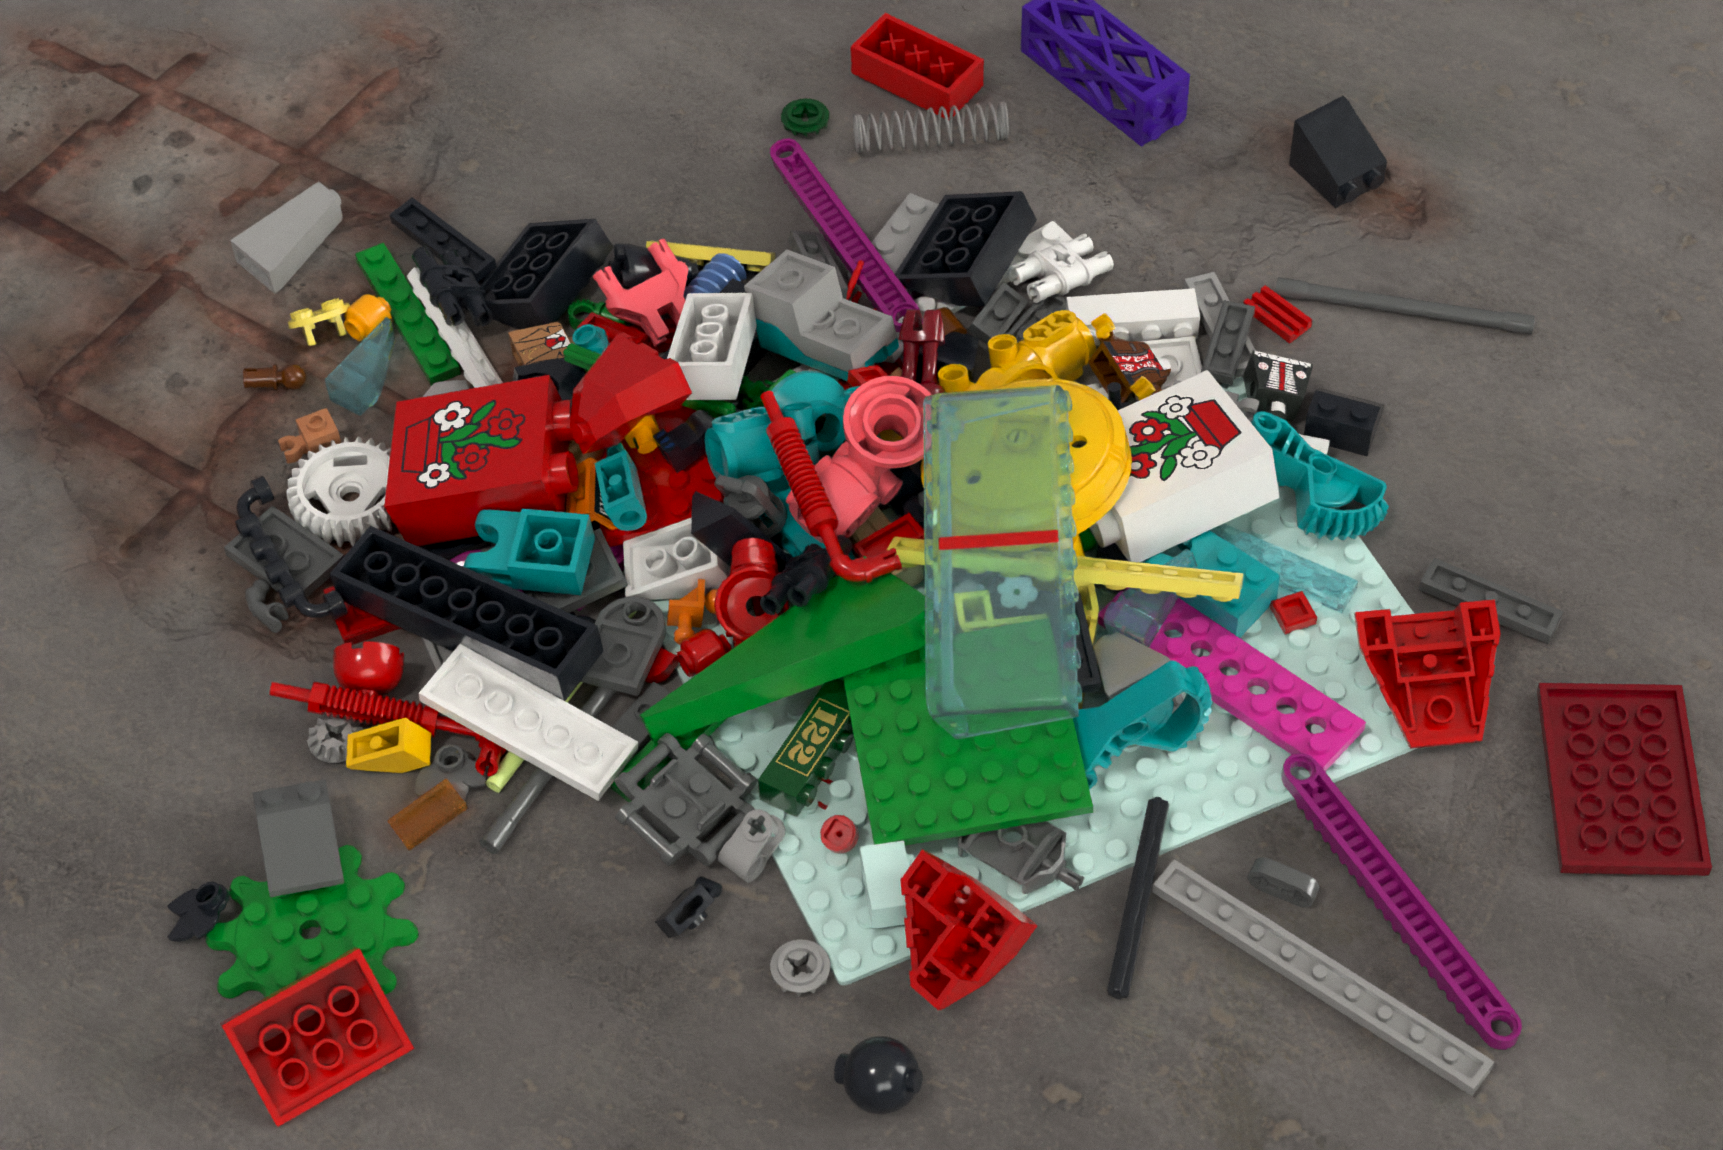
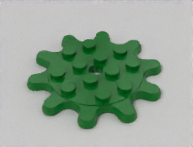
[205,845,419,999]

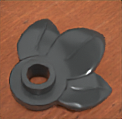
[415,744,486,810]

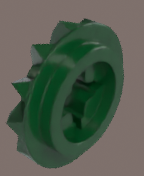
[781,98,829,137]

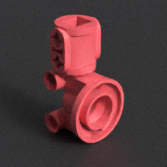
[786,376,941,544]

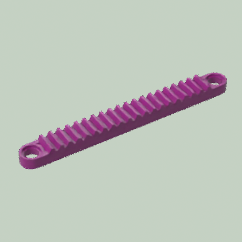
[769,138,923,333]
[1281,753,1522,1050]

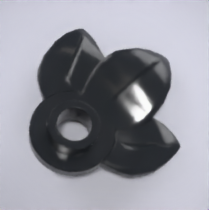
[167,882,230,942]

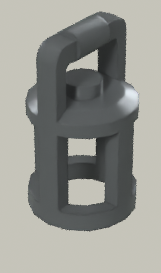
[714,475,787,538]

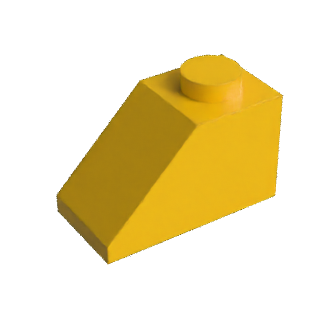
[346,718,431,773]

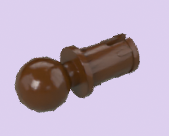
[243,364,307,390]

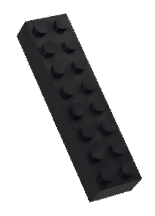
[330,526,604,701]

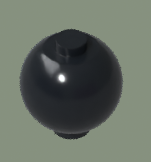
[834,1036,923,1115]

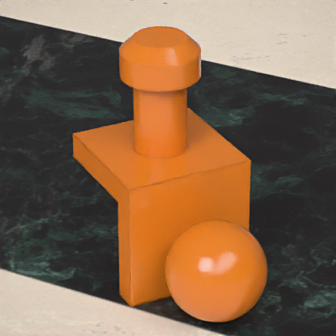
[667,579,718,645]

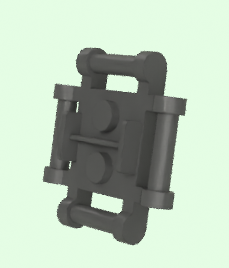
[614,733,758,866]

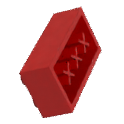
[850,13,984,120]

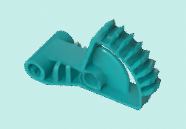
[1251,412,1389,541]
[1071,661,1213,789]

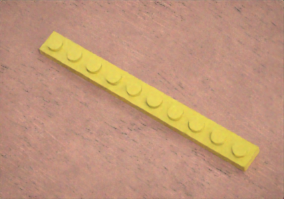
[887,537,1243,602]

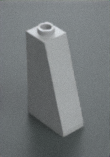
[230,182,343,294]

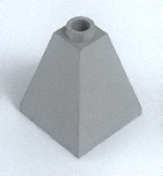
[1093,632,1183,713]

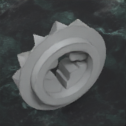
[307,714,364,763]
[770,939,830,997]

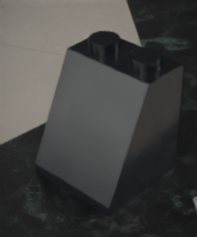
[1289,96,1387,208]

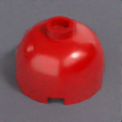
[333,641,405,697]

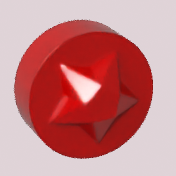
[820,815,859,854]

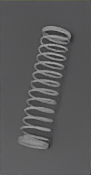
[853,101,1009,153]

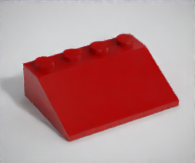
[220,947,414,1127]

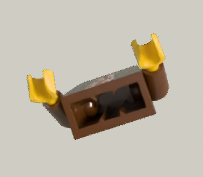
[1088,313,1171,405]

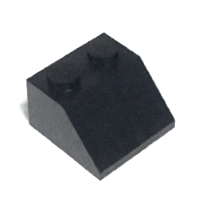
[1304,388,1385,456]

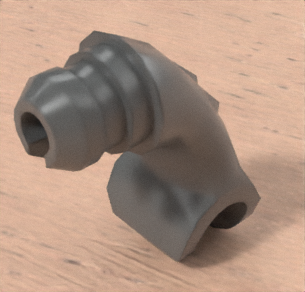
[245,579,289,633]

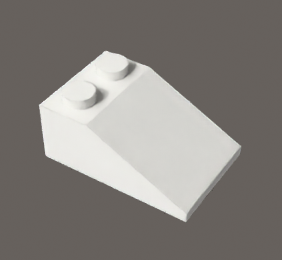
[623,518,731,600]

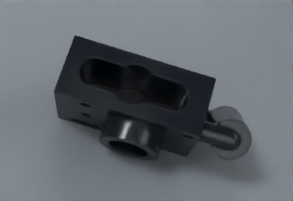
[655,876,722,938]

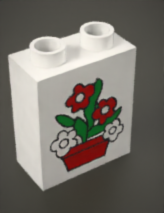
[1089,370,1280,562]

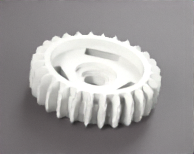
[286,436,394,547]

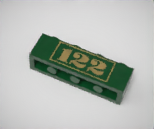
[758,678,853,817]

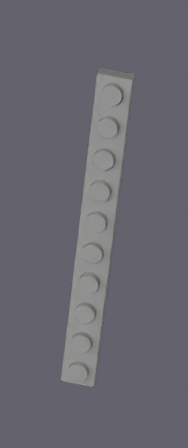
[1152,859,1495,1096]

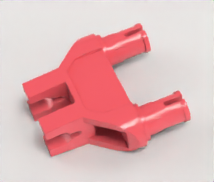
[593,238,688,347]

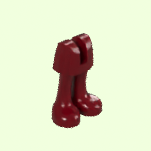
[898,309,945,403]

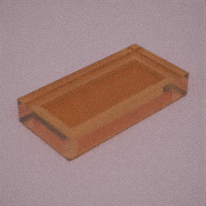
[387,778,468,851]

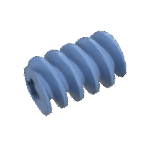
[683,253,747,300]

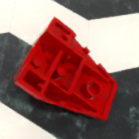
[1354,600,1501,749]

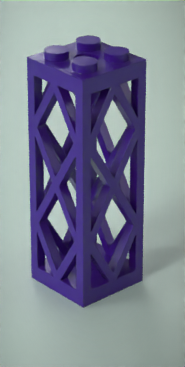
[1021,0,1190,147]

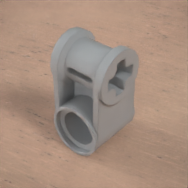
[718,809,785,883]

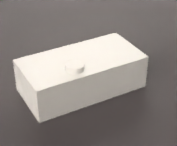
[667,293,757,400]

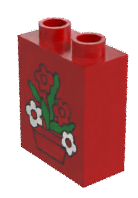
[384,375,579,546]

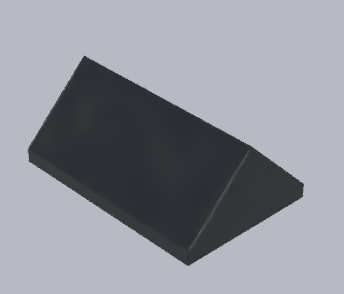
[691,491,791,573]

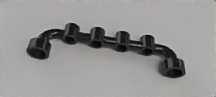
[235,476,348,620]

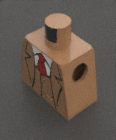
[508,322,575,366]

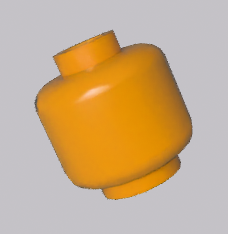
[344,294,392,342]

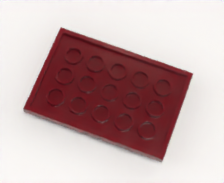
[1537,683,1712,876]

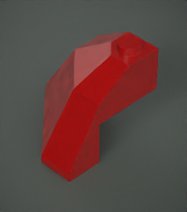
[570,332,692,455]
[900,849,1038,1010]

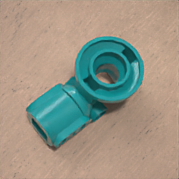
[705,371,881,482]

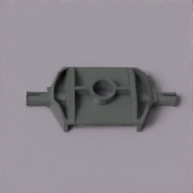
[958,821,1084,894]

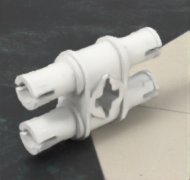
[1007,234,1113,303]

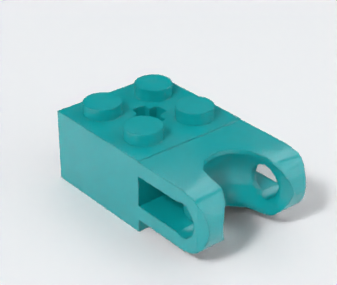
[463,509,595,595]
[1143,530,1280,638]

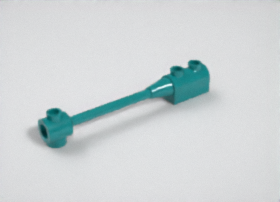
[572,324,647,531]

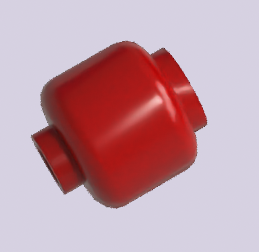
[677,629,732,677]

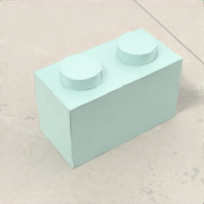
[860,841,914,929]

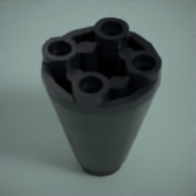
[608,243,699,290]

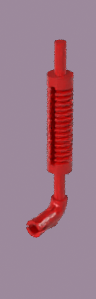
[760,391,902,583]
[269,681,506,776]

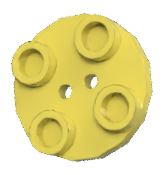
[287,298,350,346]

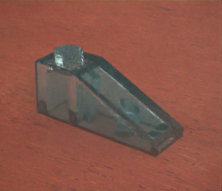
[325,317,396,416]
[1104,549,1197,647]

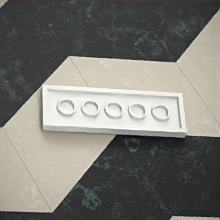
[419,644,638,801]

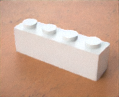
[1066,288,1200,346]

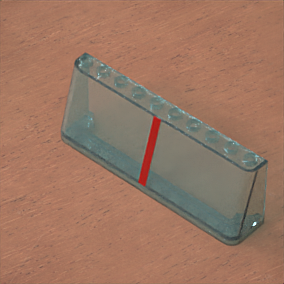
[923,385,1082,740]

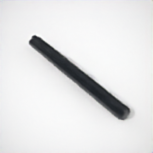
[1107,797,1169,1000]

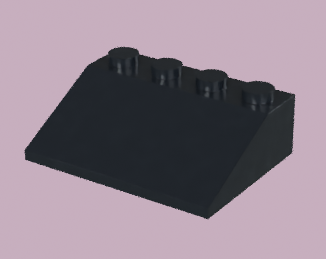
[895,191,1037,306]
[465,218,614,330]

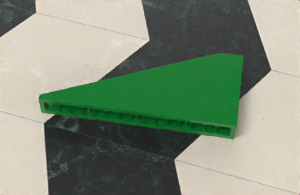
[640,556,946,744]

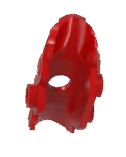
[714,538,788,648]

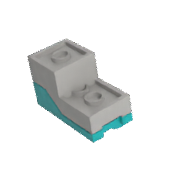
[744,250,899,381]

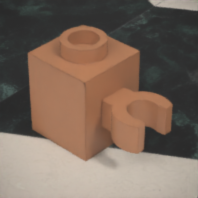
[278,408,341,463]

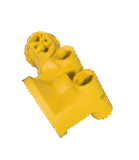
[938,310,1096,407]

